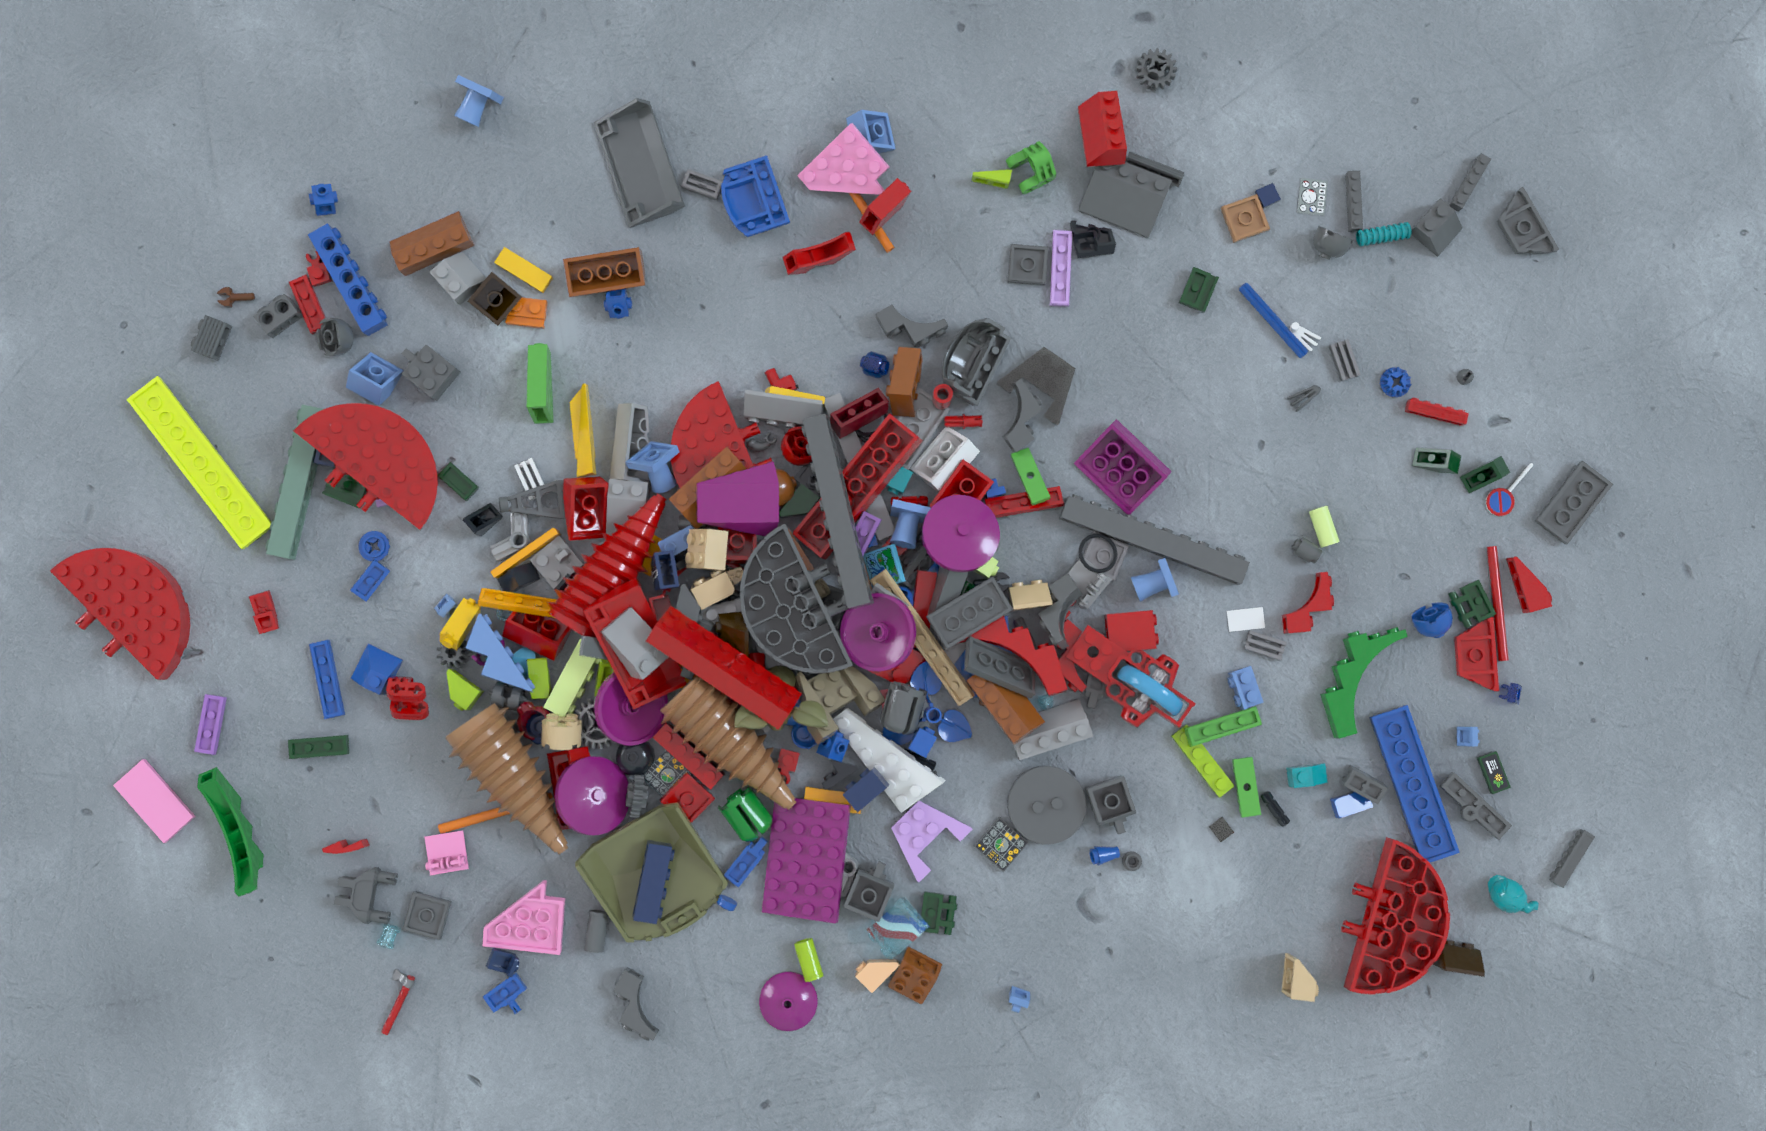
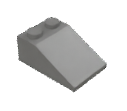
[606,479,651,535]
[600,607,668,680]

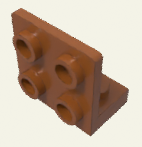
[888,946,942,1004]

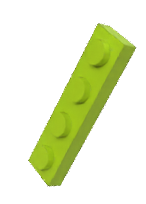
[1171,724,1234,798]

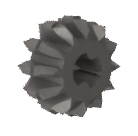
[436,640,470,669]

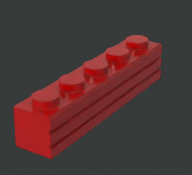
[1405,398,1469,426]

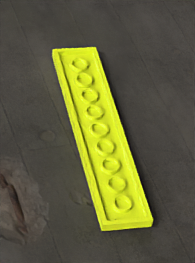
[127,376,271,549]

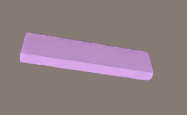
[1050,230,1072,307]

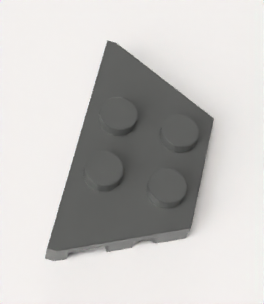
[1497,187,1559,254]

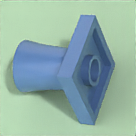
[454,75,504,127]
[626,441,680,493]
[890,499,931,549]
[1131,558,1179,602]

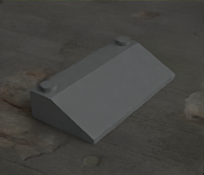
[594,98,685,228]

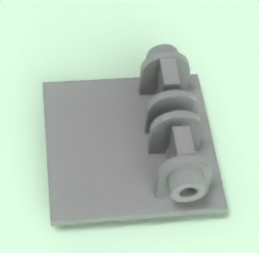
[1067,557,1112,609]

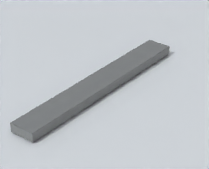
[824,393,895,541]

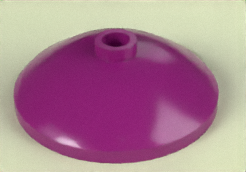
[759,971,818,1031]

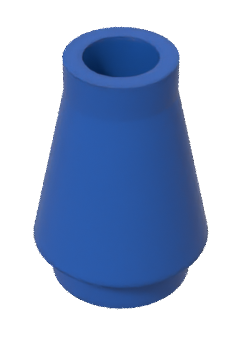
[1090,846,1120,866]

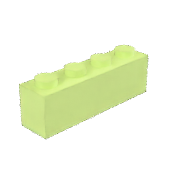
[544,639,600,717]

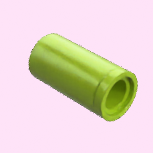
[794,938,824,982]

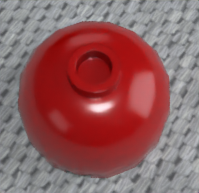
[781,427,812,466]

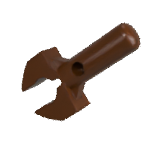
[217,287,255,308]

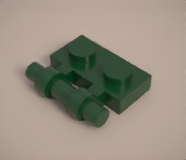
[1448,579,1496,628]
[920,891,958,935]

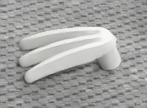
[1290,322,1321,351]

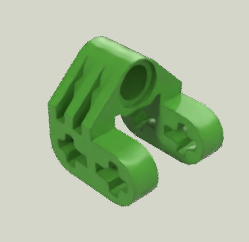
[1006,141,1056,194]

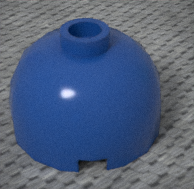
[1411,602,1453,638]

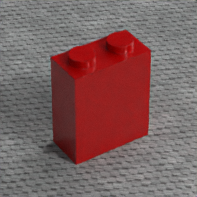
[859,178,911,235]
[1104,610,1159,651]

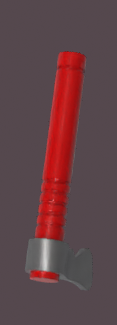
[381,969,416,1035]

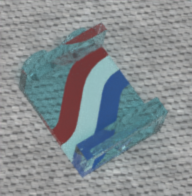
[866,897,930,960]

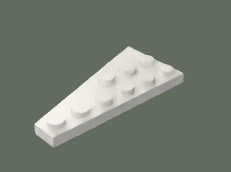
[833,708,946,813]

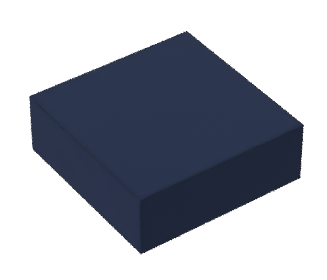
[1255,183,1281,209]

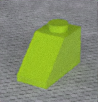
[447,669,484,711]

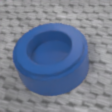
[717,895,737,911]

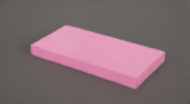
[113,759,196,843]

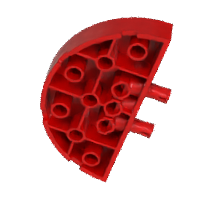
[671,381,772,488]
[294,403,438,530]
[50,548,190,680]
[1341,837,1450,995]

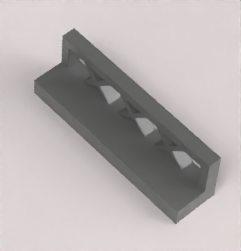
[900,531,935,591]

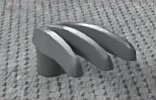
[1287,385,1321,412]

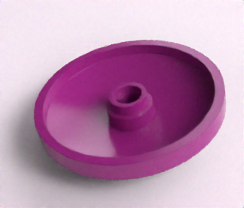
[922,495,1000,572]
[840,593,916,671]
[594,673,668,746]
[555,756,629,836]

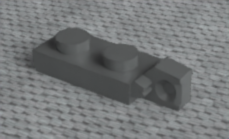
[1084,654,1106,708]

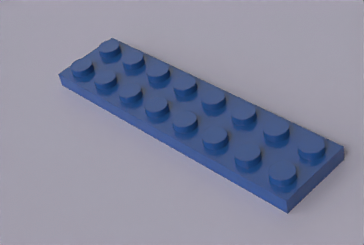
[1369,705,1460,863]

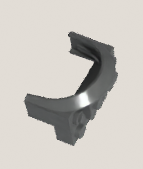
[942,318,1011,406]

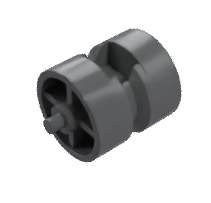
[489,682,528,711]

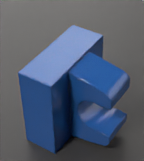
[985,478,1006,499]

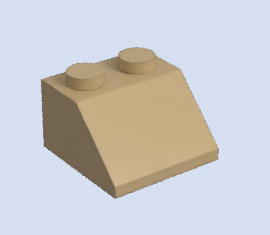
[1008,580,1052,611]
[1281,953,1319,1002]

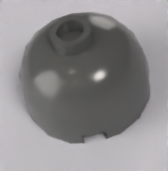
[1313,226,1353,260]
[316,318,354,356]

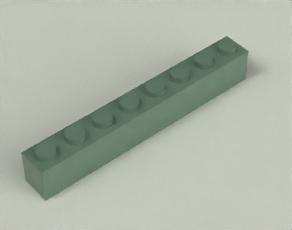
[265,404,323,560]

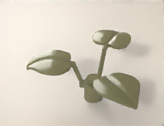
[734,665,828,731]

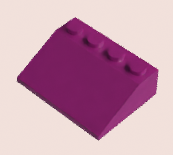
[1074,419,1172,515]

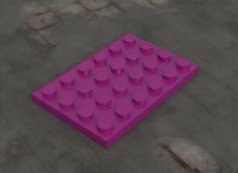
[762,798,851,924]

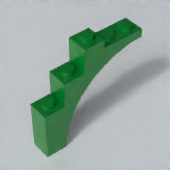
[1320,627,1408,739]
[197,767,264,897]

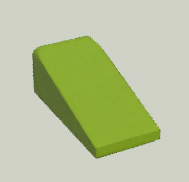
[971,170,1012,189]
[527,658,552,699]

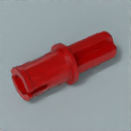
[944,414,982,429]

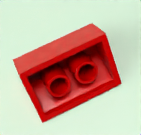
[502,611,572,661]

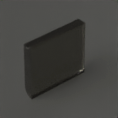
[1209,817,1234,842]

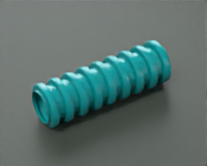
[1356,222,1412,247]

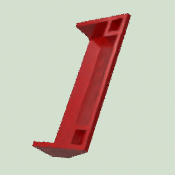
[583,578,687,710]

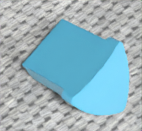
[512,647,535,678]

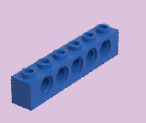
[308,223,388,336]

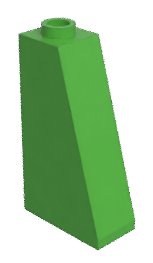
[527,343,554,424]

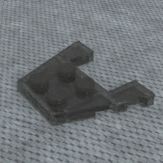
[997,347,1075,426]

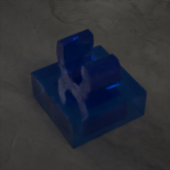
[1499,683,1522,705]

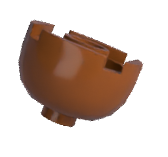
[776,469,797,507]

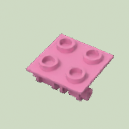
[425,830,469,875]

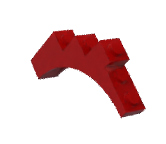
[957,616,1068,697]

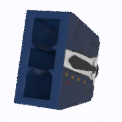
[650,550,679,591]

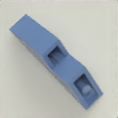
[466,614,536,693]

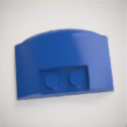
[721,155,790,237]

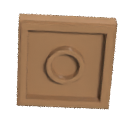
[1221,194,1270,243]

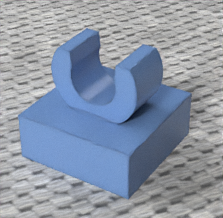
[434,593,458,618]
[1457,726,1480,746]
[1009,986,1030,1013]

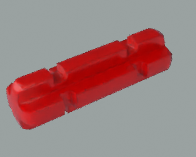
[891,496,928,507]

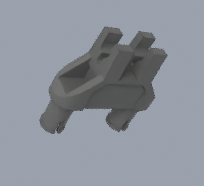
[334,867,398,924]

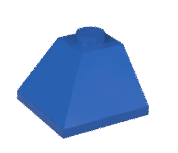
[351,644,403,695]

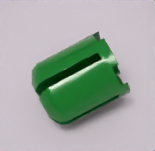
[718,785,772,842]

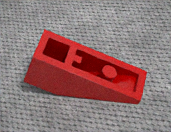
[1506,556,1552,613]

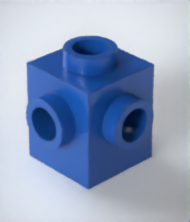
[309,184,338,216]
[604,289,632,319]
[816,731,850,762]

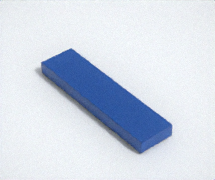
[309,640,345,719]

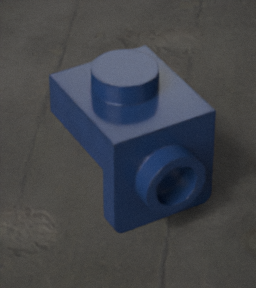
[486,948,519,977]

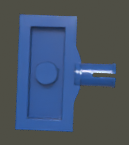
[483,973,527,1015]

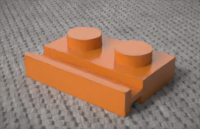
[505,298,548,329]

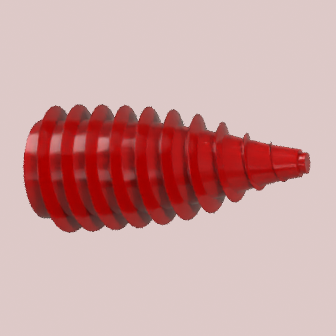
[546,493,667,638]

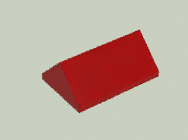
[929,459,994,508]

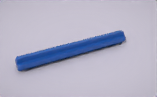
[1239,283,1308,358]

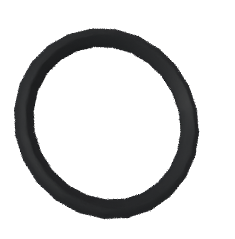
[1078,533,1118,573]

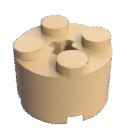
[541,713,582,750]

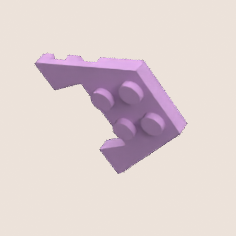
[891,800,973,882]

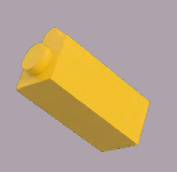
[440,598,481,650]

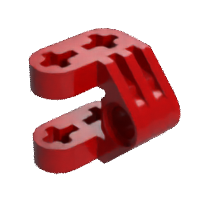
[386,676,429,720]

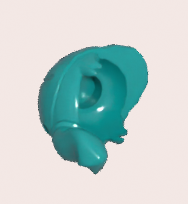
[1488,875,1539,913]

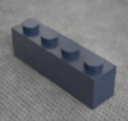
[632,840,675,924]

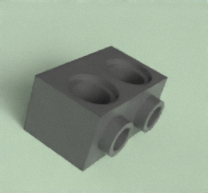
[253,294,303,338]

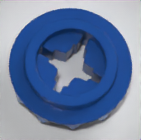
[1380,367,1412,397]
[359,531,390,561]

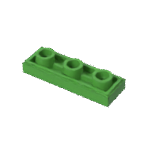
[1011,447,1050,506]
[1232,757,1261,817]

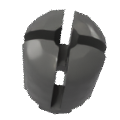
[880,681,928,735]

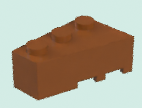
[886,347,923,417]

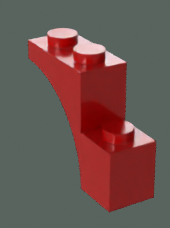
[782,232,856,275]
[1282,572,1334,634]
[1056,619,1087,693]

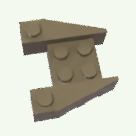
[795,666,885,745]

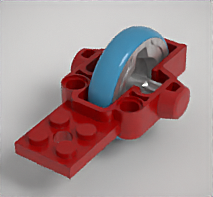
[1066,625,1196,728]

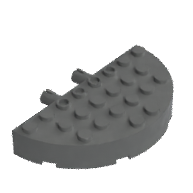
[740,524,853,673]

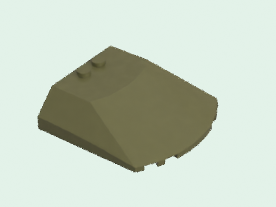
[575,803,728,942]

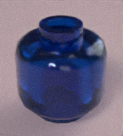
[860,351,890,379]

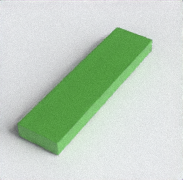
[1184,706,1262,747]

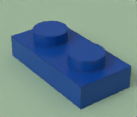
[350,559,390,602]

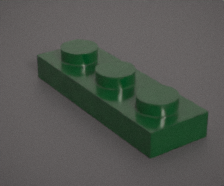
[288,735,349,759]

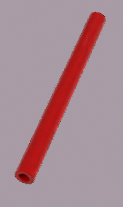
[1487,546,1509,661]

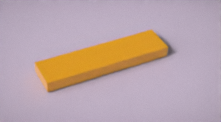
[491,528,561,579]
[478,588,557,618]

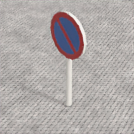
[1485,463,1533,516]

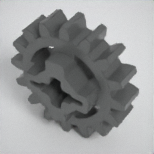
[1135,48,1177,91]
[625,775,648,818]

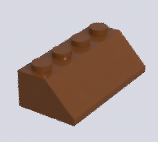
[390,211,475,276]
[563,247,645,297]
[669,447,746,529]
[967,675,1045,745]

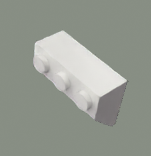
[910,427,980,492]

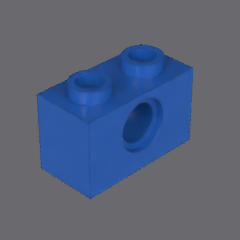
[908,726,937,758]

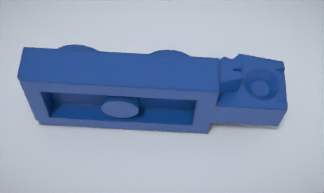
[724,837,768,888]

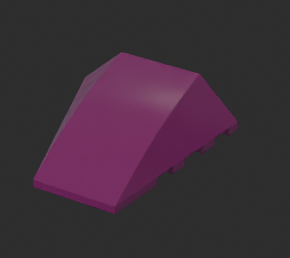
[697,461,779,537]

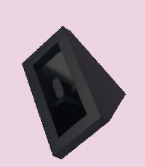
[463,503,503,537]
[497,562,540,593]

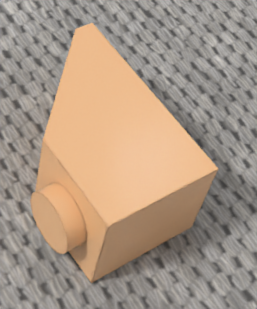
[855,959,900,993]

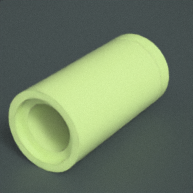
[1309,506,1340,548]

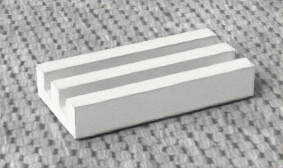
[514,458,547,501]

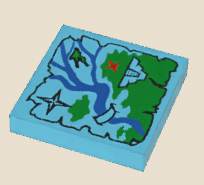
[863,544,906,588]

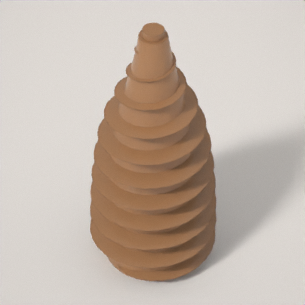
[660,675,796,810]
[445,703,568,855]

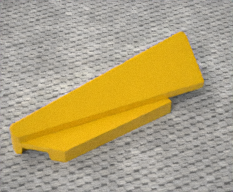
[569,383,596,478]

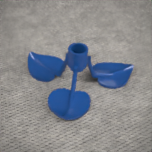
[882,661,972,745]

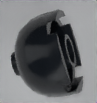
[616,741,655,776]

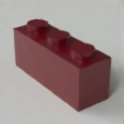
[830,387,889,439]

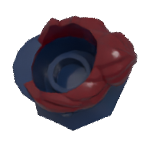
[517,701,553,745]

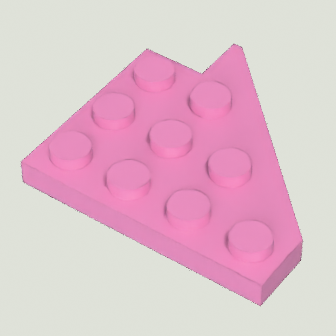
[797,123,890,195]
[483,880,565,955]

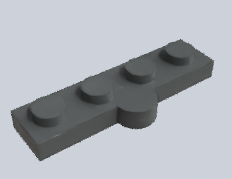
[1439,772,1512,840]

